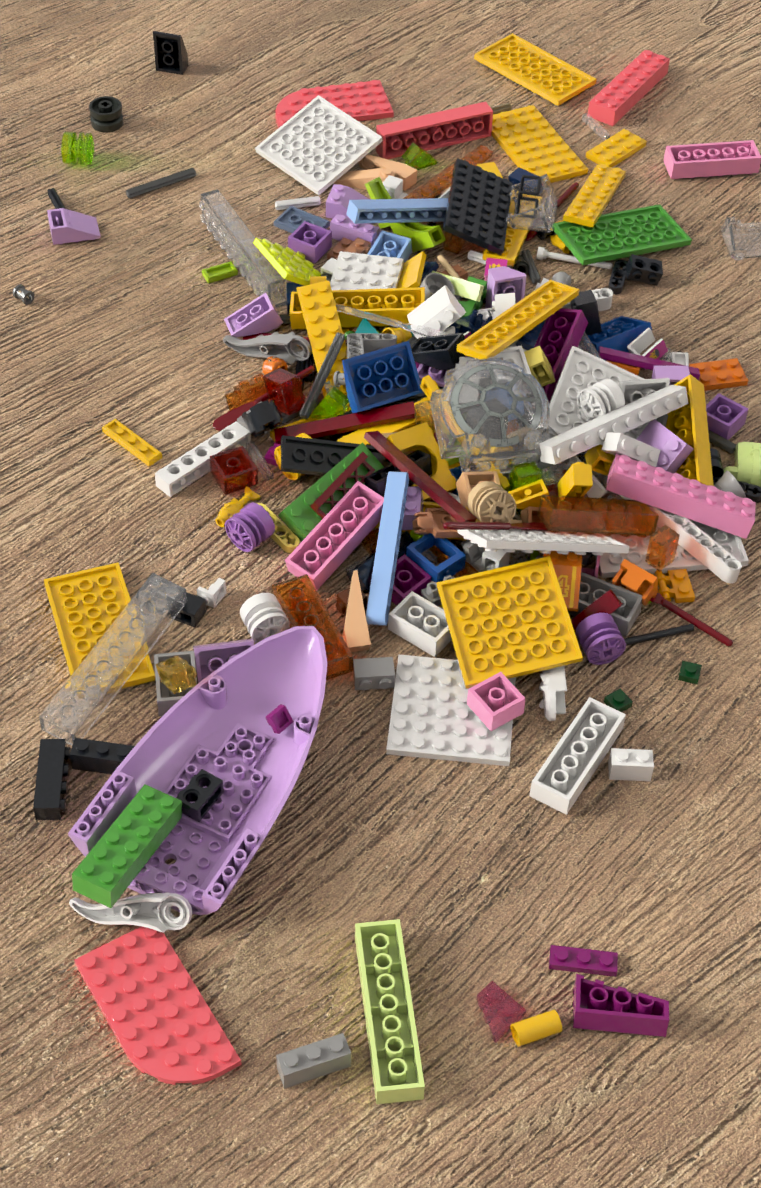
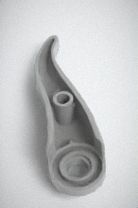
[223,332,312,365]

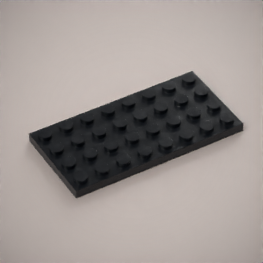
[443,158,513,256]

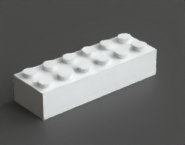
[530,697,626,815]

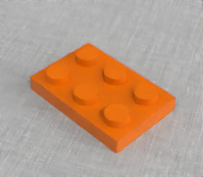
[689,358,748,391]

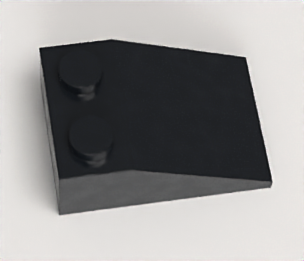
[153,31,188,75]
[411,333,465,371]

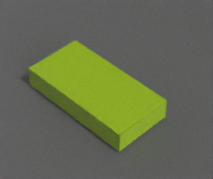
[202,261,238,284]

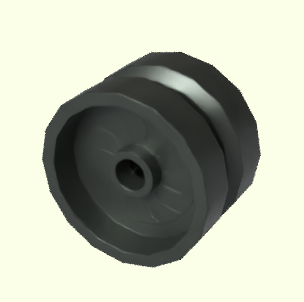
[89,96,124,133]

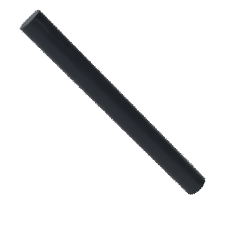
[624,624,694,646]

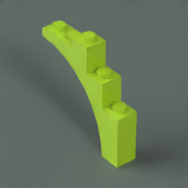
[365,177,446,252]

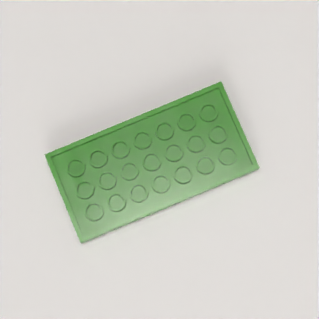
[552,204,692,265]

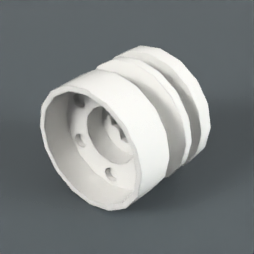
[577,378,625,422]
[240,593,290,643]

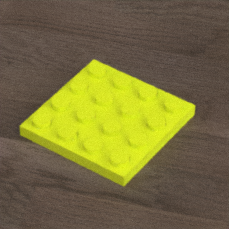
[253,238,327,286]

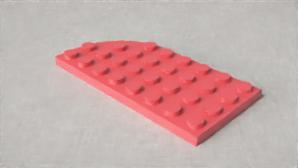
[275,80,394,128]
[74,926,242,1085]

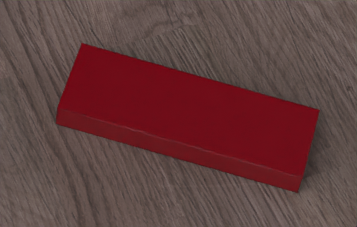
[571,589,623,640]

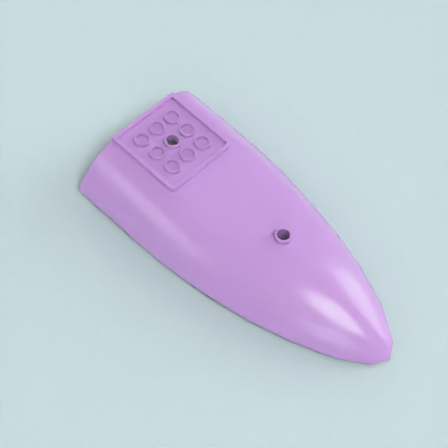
[68,626,328,915]

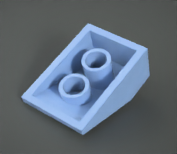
[368,230,412,262]

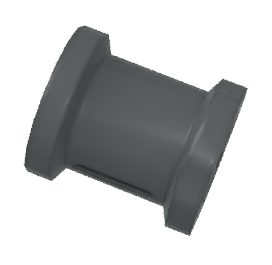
[13,284,35,305]

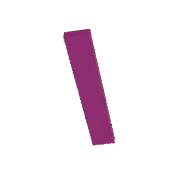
[598,346,700,380]

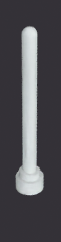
[536,247,613,269]

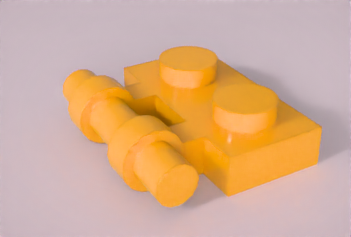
[655,569,695,603]

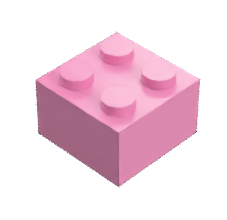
[467,672,526,731]

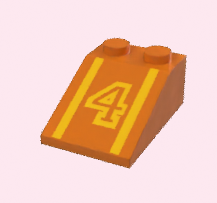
[543,551,582,612]

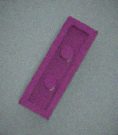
[549,945,618,977]

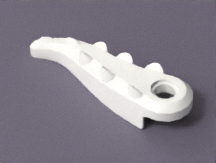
[539,666,567,721]
[69,892,192,933]

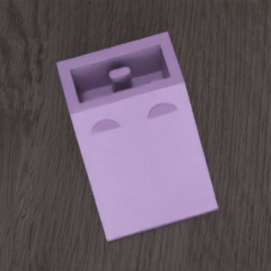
[47,208,101,245]

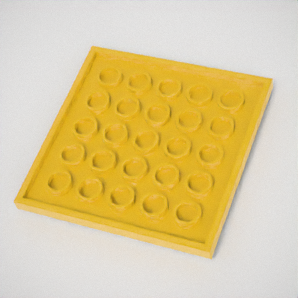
[436,556,583,689]

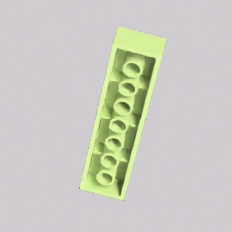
[355,919,425,1104]

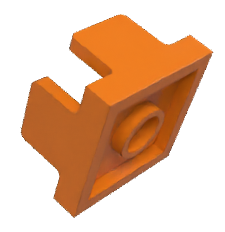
[612,559,658,606]

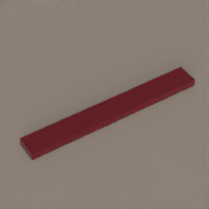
[274,401,416,445]
[364,431,477,522]

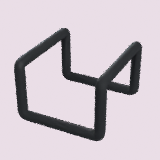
[516,175,541,218]

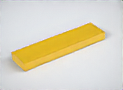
[102,419,163,467]

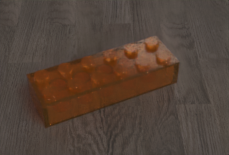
[537,495,659,538]
[271,574,353,680]

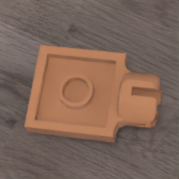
[412,508,464,538]

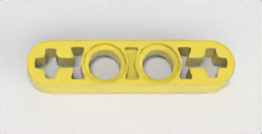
[258,503,300,554]

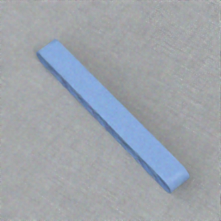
[366,471,409,626]

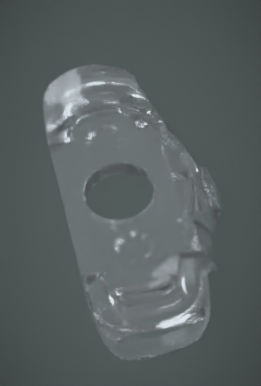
[540,462,573,485]

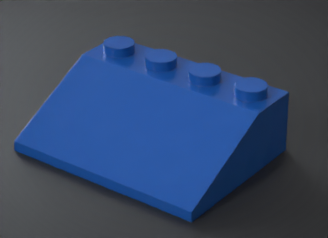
[578,316,652,361]
[342,341,424,413]

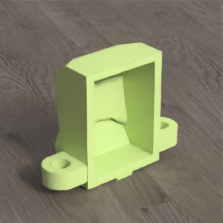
[723,442,761,487]

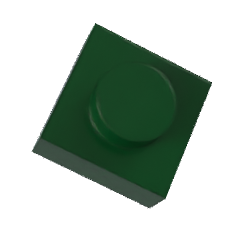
[678,660,702,684]
[604,688,633,712]

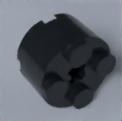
[241,400,283,438]

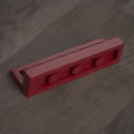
[310,452,375,519]

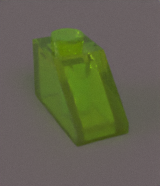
[402,142,438,170]
[310,386,349,418]

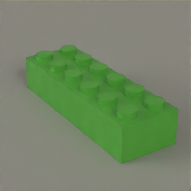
[278,443,384,542]
[72,784,182,908]

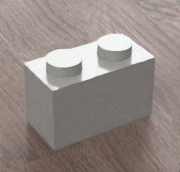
[353,657,395,690]

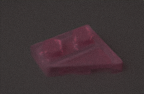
[476,981,526,1043]

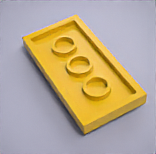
[585,129,647,168]

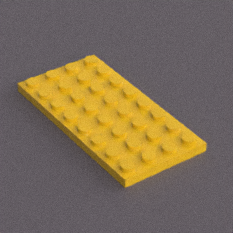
[474,33,596,106]
[491,105,588,185]
[43,562,156,700]

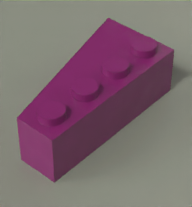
[573,973,669,1037]

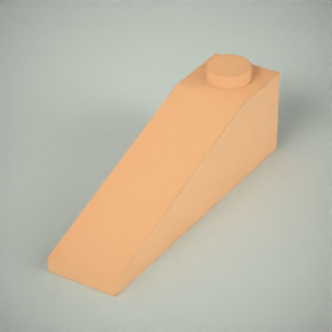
[359,154,417,191]
[333,168,396,190]
[340,570,371,653]

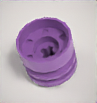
[225,502,275,552]
[575,613,626,665]

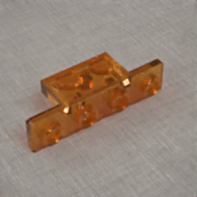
[225,372,291,411]

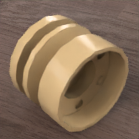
[467,481,516,523]

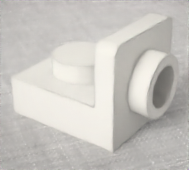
[197,578,227,608]

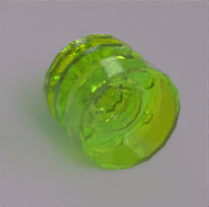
[61,131,94,166]

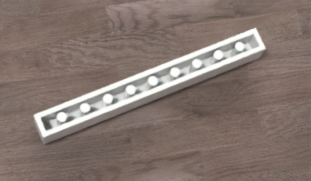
[537,385,689,464]

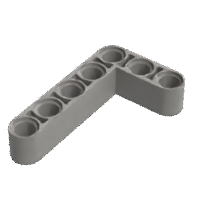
[347,333,397,359]

